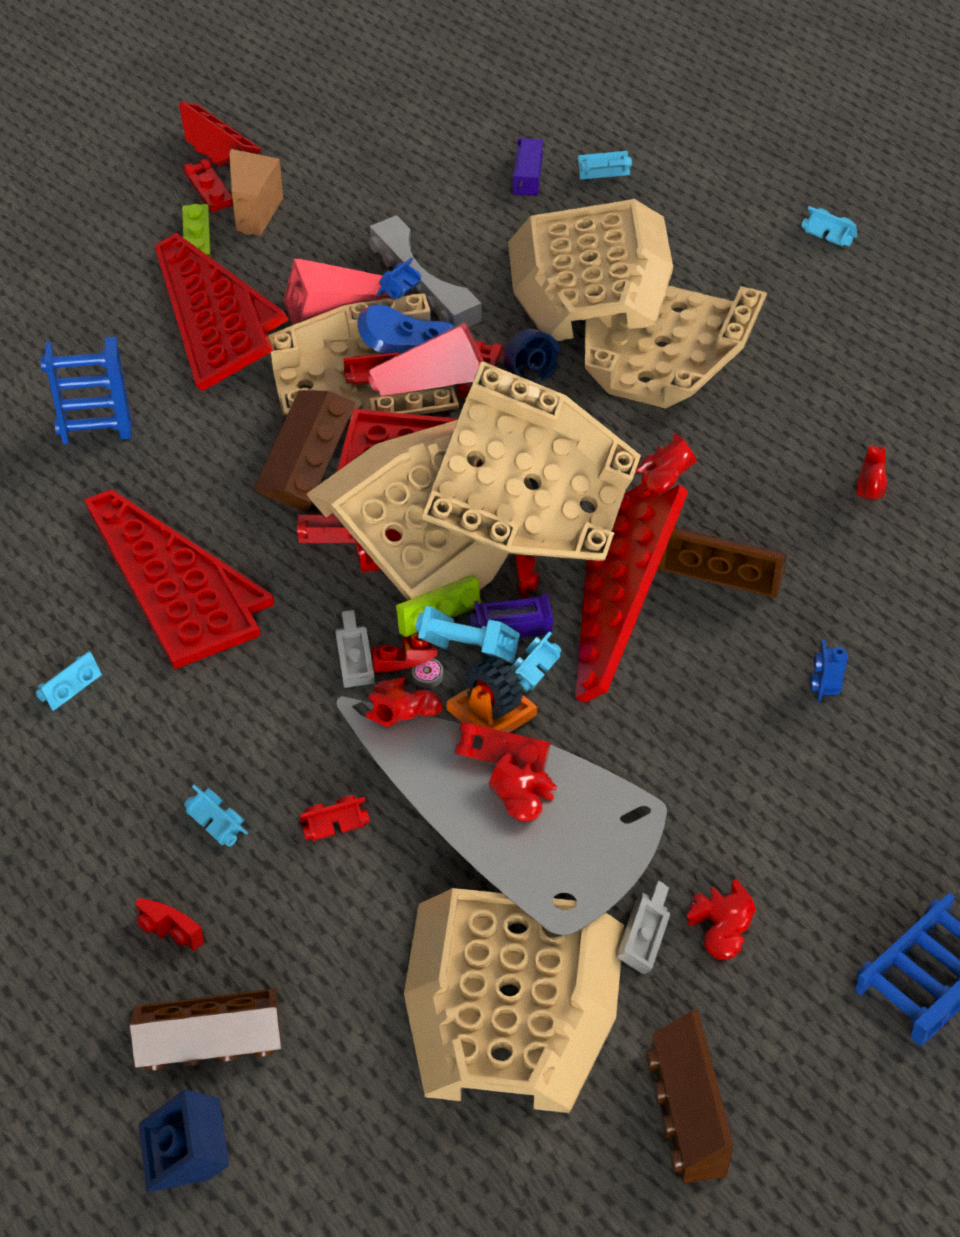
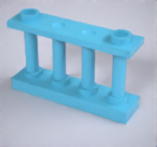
[416,606,520,664]

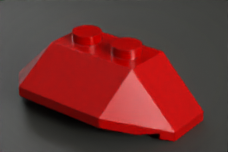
[179,102,261,166]

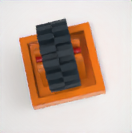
[447,656,537,740]

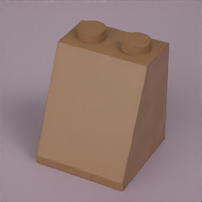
[229,149,283,236]

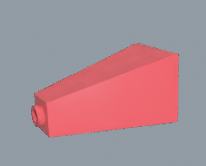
[283,259,392,325]
[368,322,484,396]

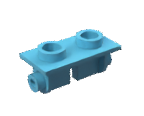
[578,151,632,180]
[802,206,857,247]
[510,631,561,693]
[35,651,102,711]
[184,785,248,847]

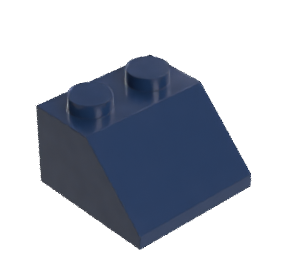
[139,1089,229,1192]

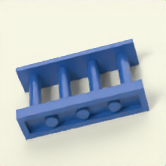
[40,337,132,444]
[855,892,960,1047]

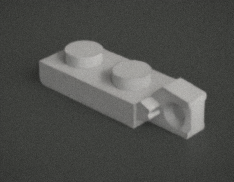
[335,610,375,688]
[616,880,670,974]

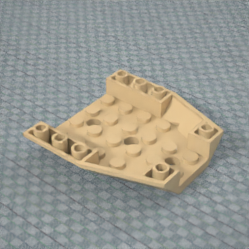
[508,199,673,341]
[585,286,767,409]
[268,293,459,421]
[421,361,641,561]
[307,420,533,600]
[404,888,624,1113]

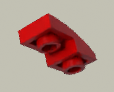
[516,554,539,599]
[371,634,438,673]
[135,898,204,952]

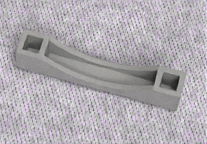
[369,215,482,327]

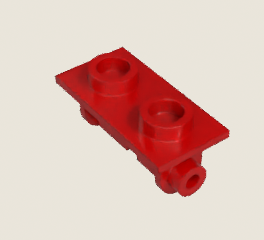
[343,352,400,386]
[297,515,356,543]
[299,795,370,842]

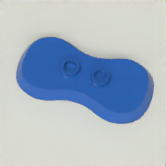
[357,305,455,354]

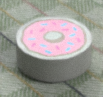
[412,659,443,688]

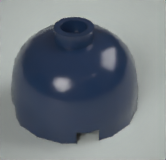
[503,329,560,382]

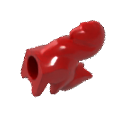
[635,433,697,493]
[856,445,887,500]
[366,677,443,728]
[489,753,557,822]
[686,878,756,960]

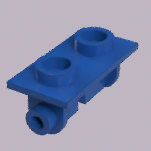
[377,258,421,299]
[810,639,848,702]

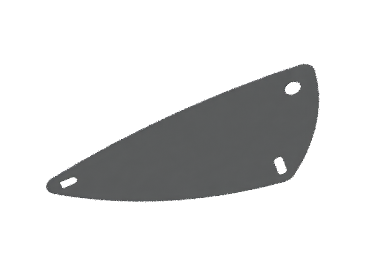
[337,696,667,935]

